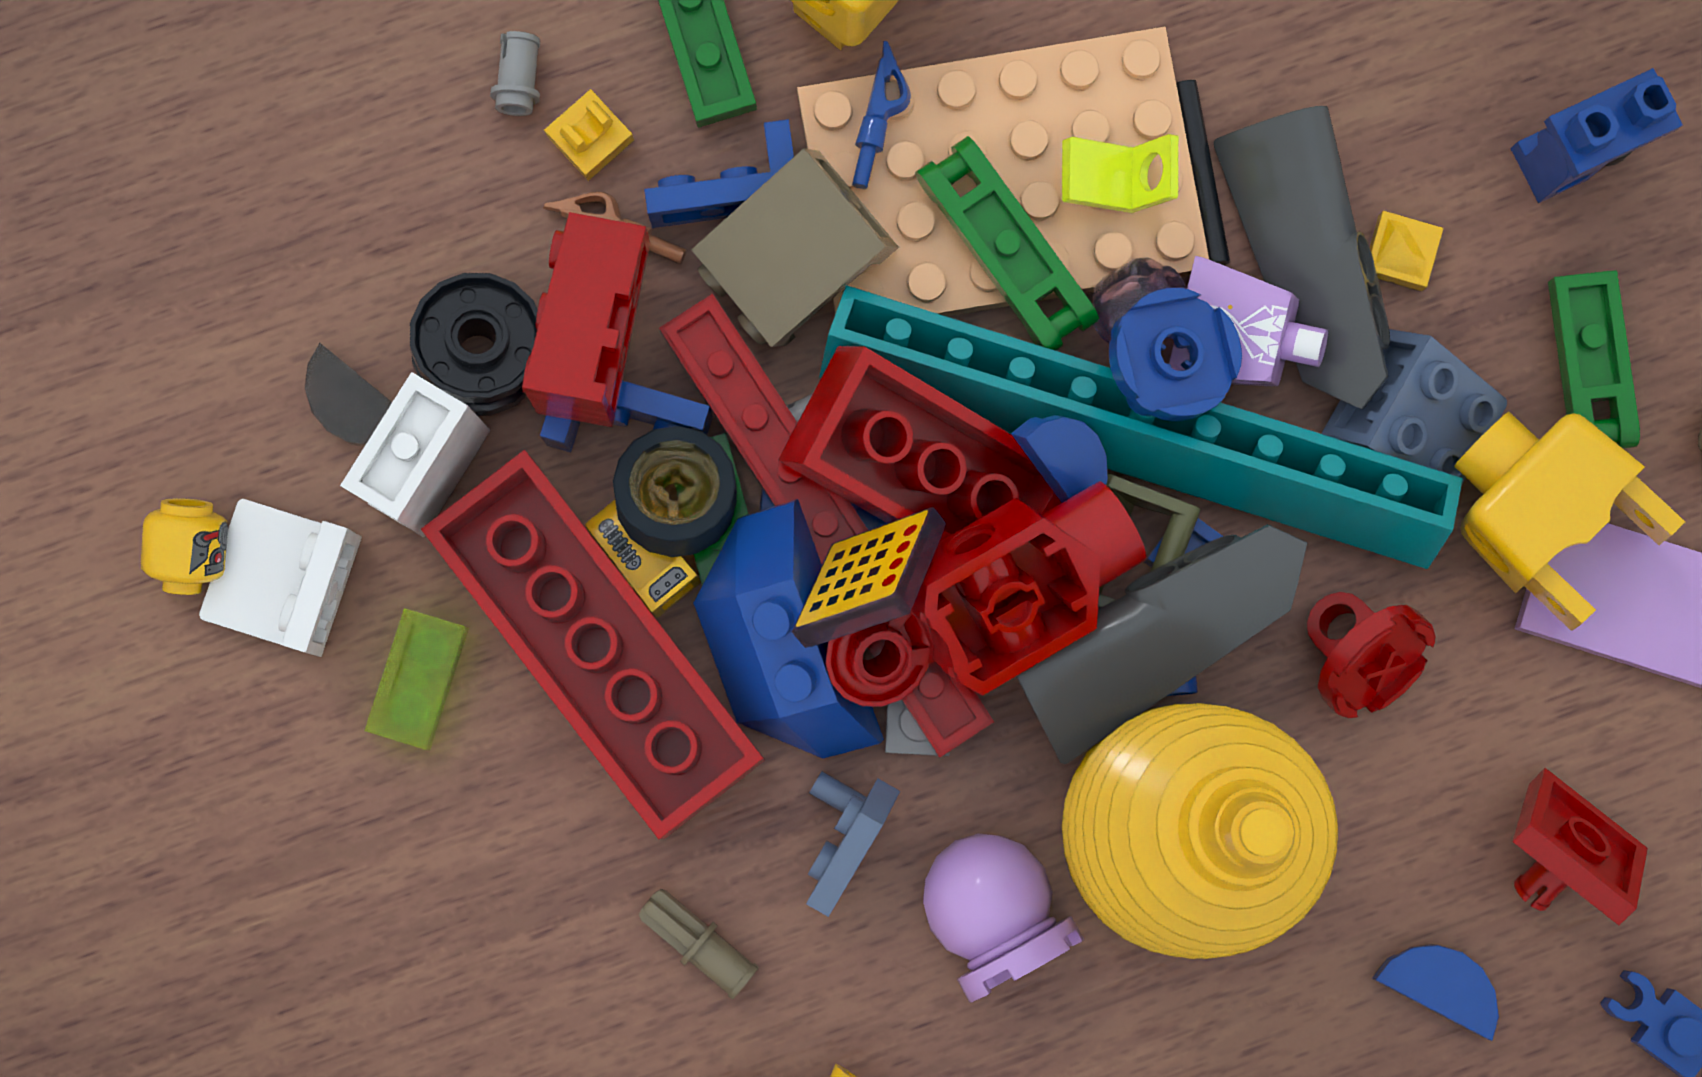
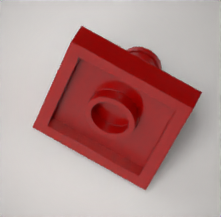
[1512,768,1648,925]

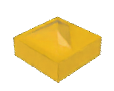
[1370,211,1443,291]

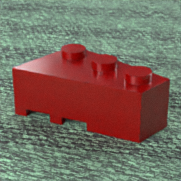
[522,212,650,427]

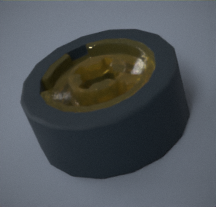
[613,426,737,557]

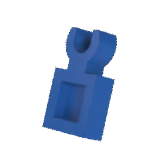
[1600,970,1702,1077]

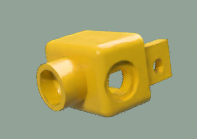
[1454,411,1685,631]

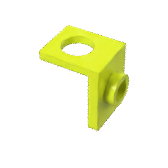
[1062,134,1179,213]

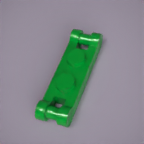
[915,136,1100,351]

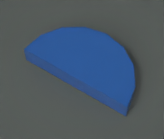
[1011,415,1108,503]
[1371,944,1499,1041]

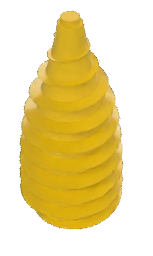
[1062,703,1338,959]

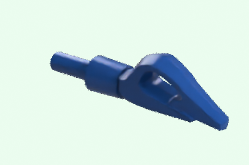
[852,41,911,189]

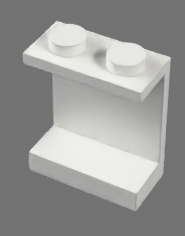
[340,372,491,537]

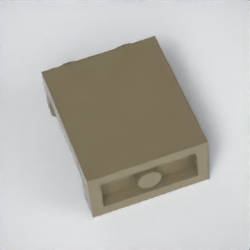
[691,148,899,347]

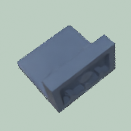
[1321,329,1507,484]

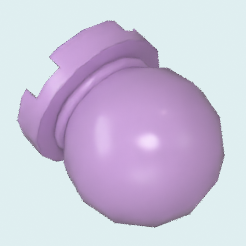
[923,833,1084,1003]

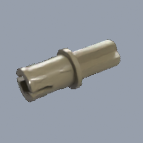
[639,889,759,1000]

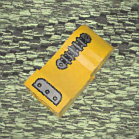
[585,499,701,618]

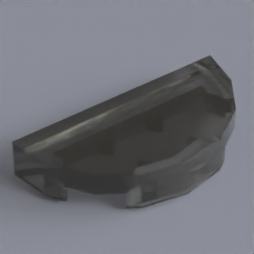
[305,343,392,446]

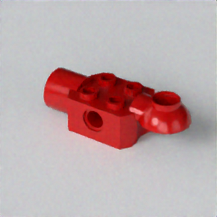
[825,481,1147,707]

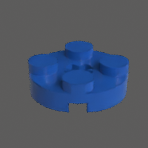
[1109,288,1242,421]

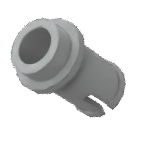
[490,31,540,116]

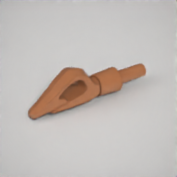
[543,191,687,264]

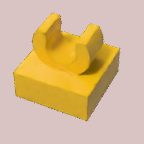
[544,89,634,181]

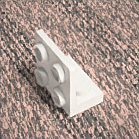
[199,499,362,657]

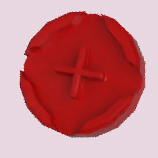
[1307,592,1436,718]

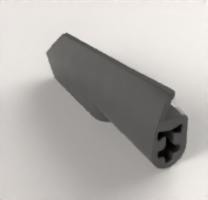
[1214,106,1390,409]
[1016,524,1307,764]

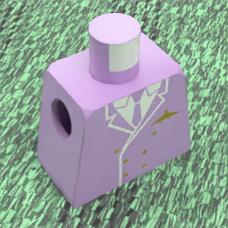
[1169,256,1328,386]

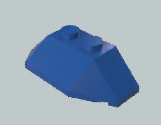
[693,499,884,759]

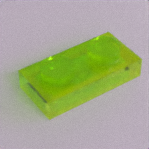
[364,608,469,750]

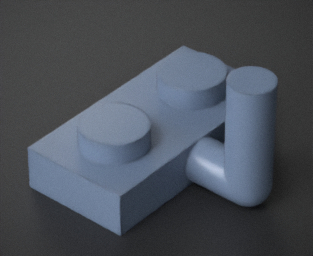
[806,771,900,917]

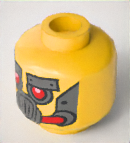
[141,498,228,595]

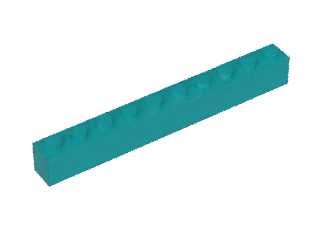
[819,285,1463,569]

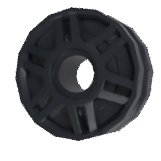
[410,273,538,416]

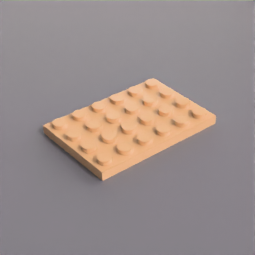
[797,27,1209,317]

